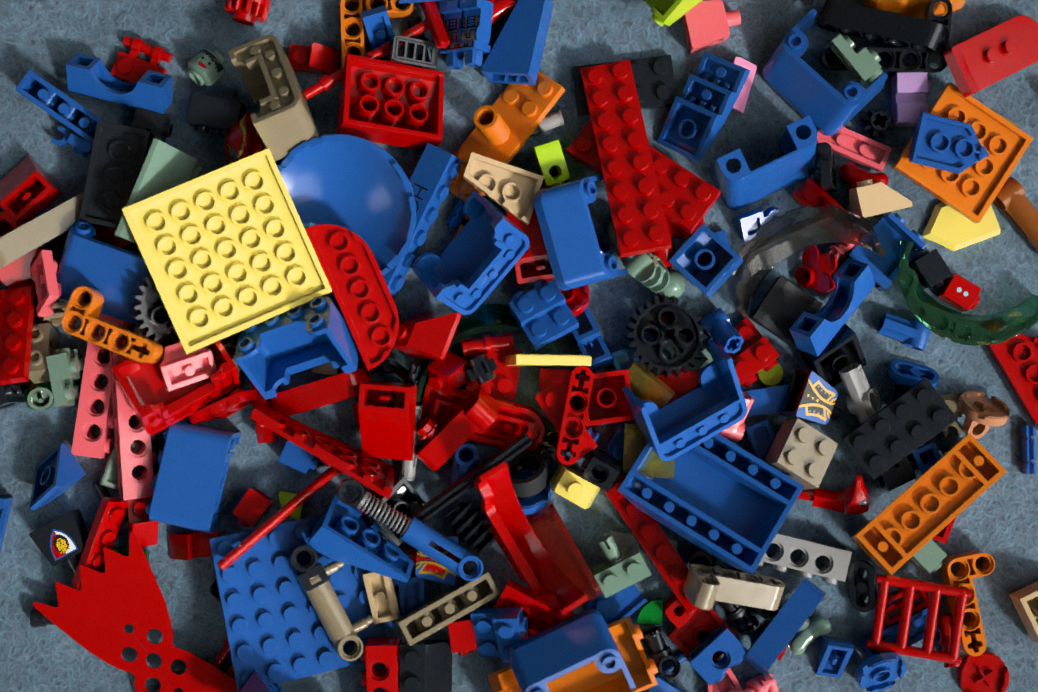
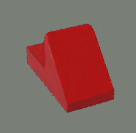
[288,42,341,75]
[126,497,158,547]
[169,530,220,560]

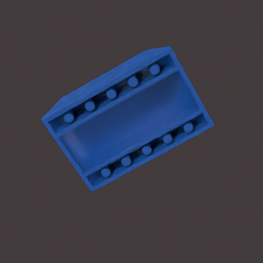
[618,434,804,574]

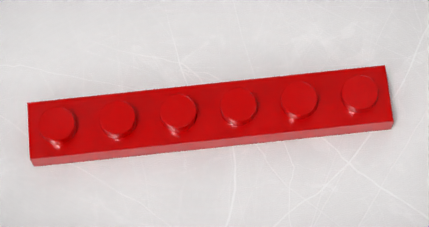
[602,473,698,615]

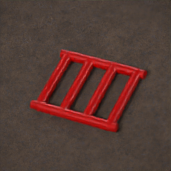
[865,574,972,664]

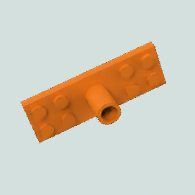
[449,72,565,203]

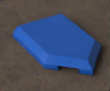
[908,112,989,174]

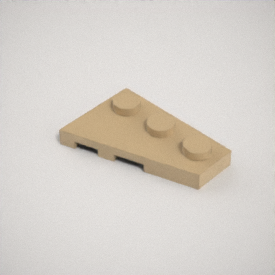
[463,152,544,226]

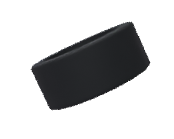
[506,450,549,498]

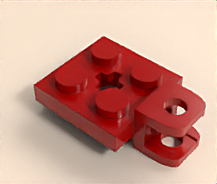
[663,594,739,661]

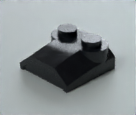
[365,475,426,546]

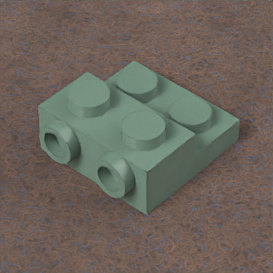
[826,34,883,82]
[46,348,85,407]

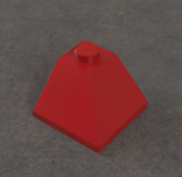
[393,311,462,360]

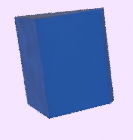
[29,443,86,510]

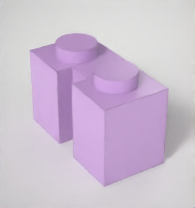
[891,72,931,127]

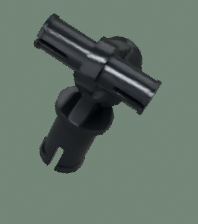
[357,351,422,384]

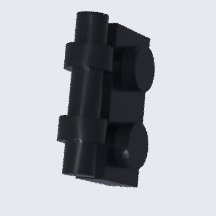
[816,142,837,192]

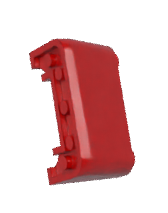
[111,340,239,435]

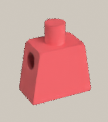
[681,0,741,54]

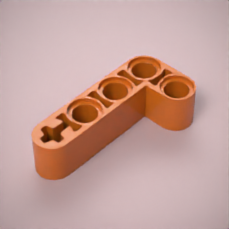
[61,286,164,364]
[940,550,995,656]

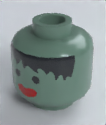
[187,49,225,86]

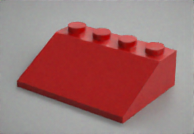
[336,54,444,151]

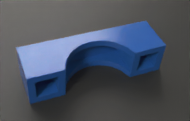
[66,53,173,114]
[789,258,876,357]

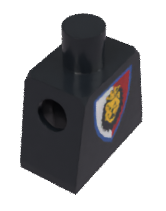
[29,509,88,574]

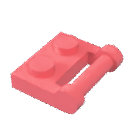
[30,250,62,317]

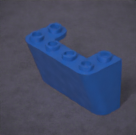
[708,115,818,210]

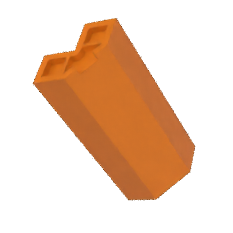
[487,616,658,692]

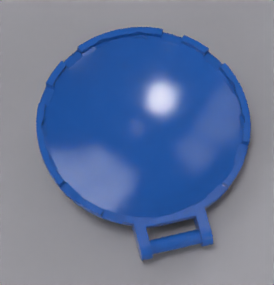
[277,134,416,276]

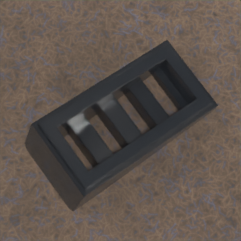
[387,35,439,69]

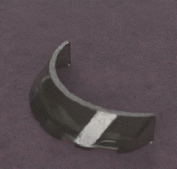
[728,205,886,318]

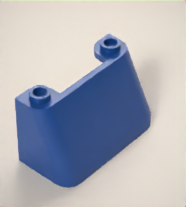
[411,190,530,315]
[56,220,159,324]

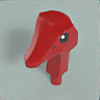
[797,474,871,515]

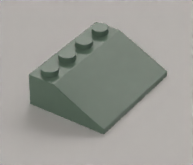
[115,138,204,244]

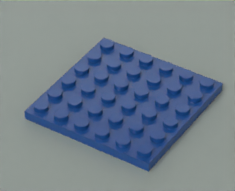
[209,515,386,692]

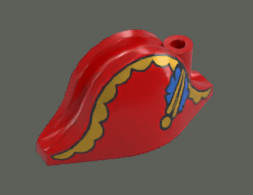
[224,111,263,165]

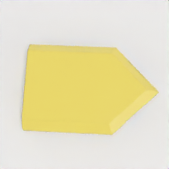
[921,202,1000,251]

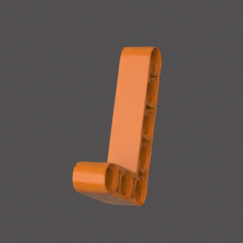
[340,0,415,68]

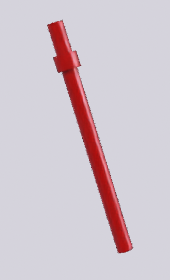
[301,19,429,100]

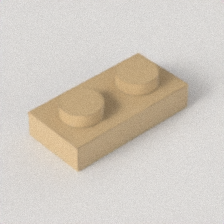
[362,572,401,624]

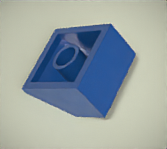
[669,223,744,298]

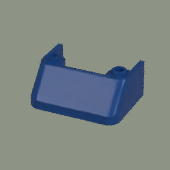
[762,8,888,136]
[533,175,628,291]
[623,339,747,461]
[508,609,636,692]

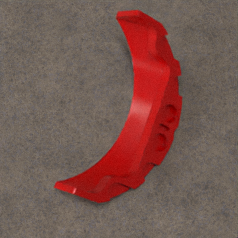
[474,462,589,617]

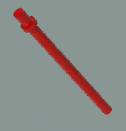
[216,467,342,571]

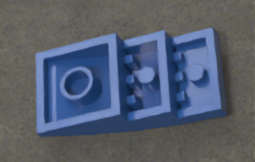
[657,52,750,162]

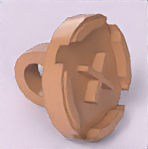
[957,390,1010,439]

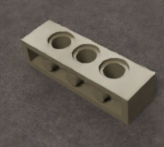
[395,571,500,646]

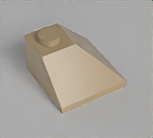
[849,179,913,219]

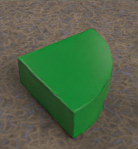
[636,598,663,624]

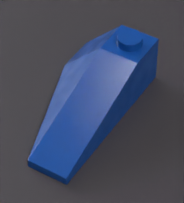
[307,494,414,583]

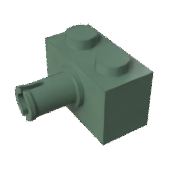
[593,534,652,598]

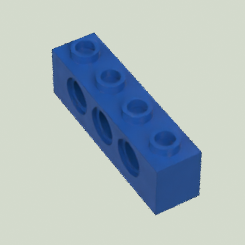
[15,69,103,144]

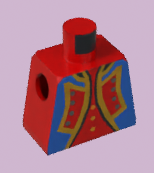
[402,534,459,585]

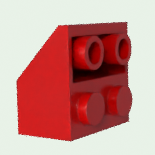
[0,156,63,225]

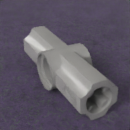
[838,363,881,424]

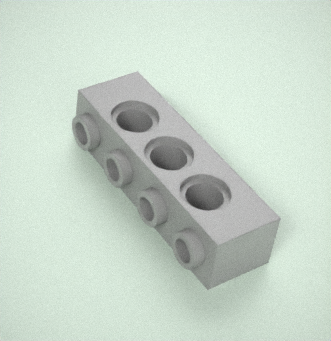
[759,532,852,584]

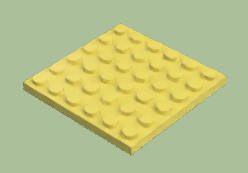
[122,148,332,354]

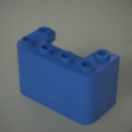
[234,296,359,400]
[146,419,241,534]

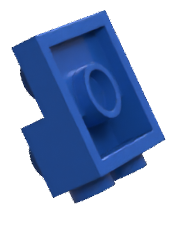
[509,279,579,351]
[470,607,528,663]

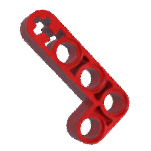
[270,368,371,416]
[415,387,500,471]

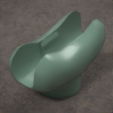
[787,615,832,655]

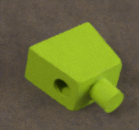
[531,139,570,187]

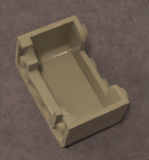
[228,35,319,161]

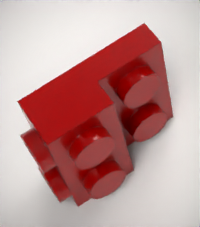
[707,317,780,388]
[461,349,523,400]

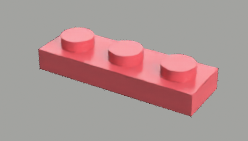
[817,127,892,172]

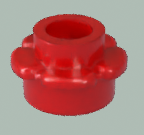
[415,416,439,440]

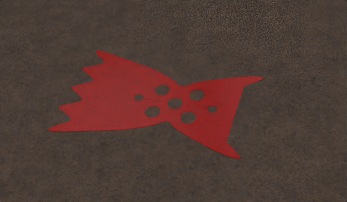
[33,532,238,692]

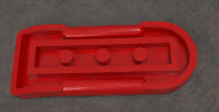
[943,15,1038,98]
[421,384,545,451]

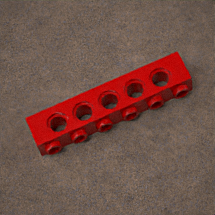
[361,637,399,692]

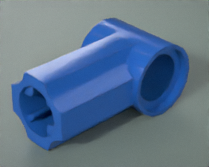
[698,308,744,354]
[877,313,932,351]
[449,441,477,493]

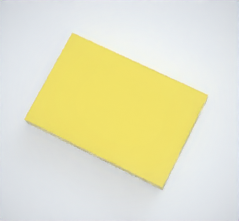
[504,354,592,367]

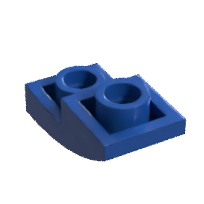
[742,383,791,416]

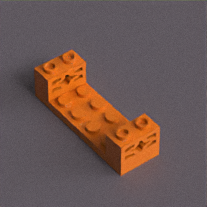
[851,433,1007,575]

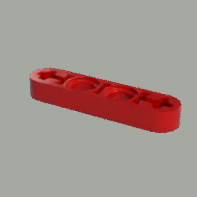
[555,366,594,465]

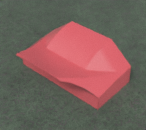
[159,342,217,392]

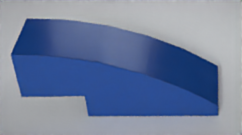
[571,307,613,372]

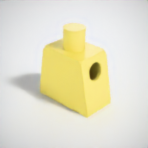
[549,464,601,509]

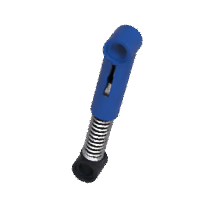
[336,478,483,581]

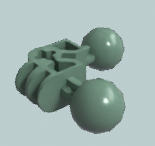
[607,220,686,300]

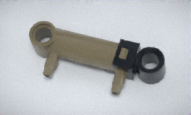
[288,544,374,661]

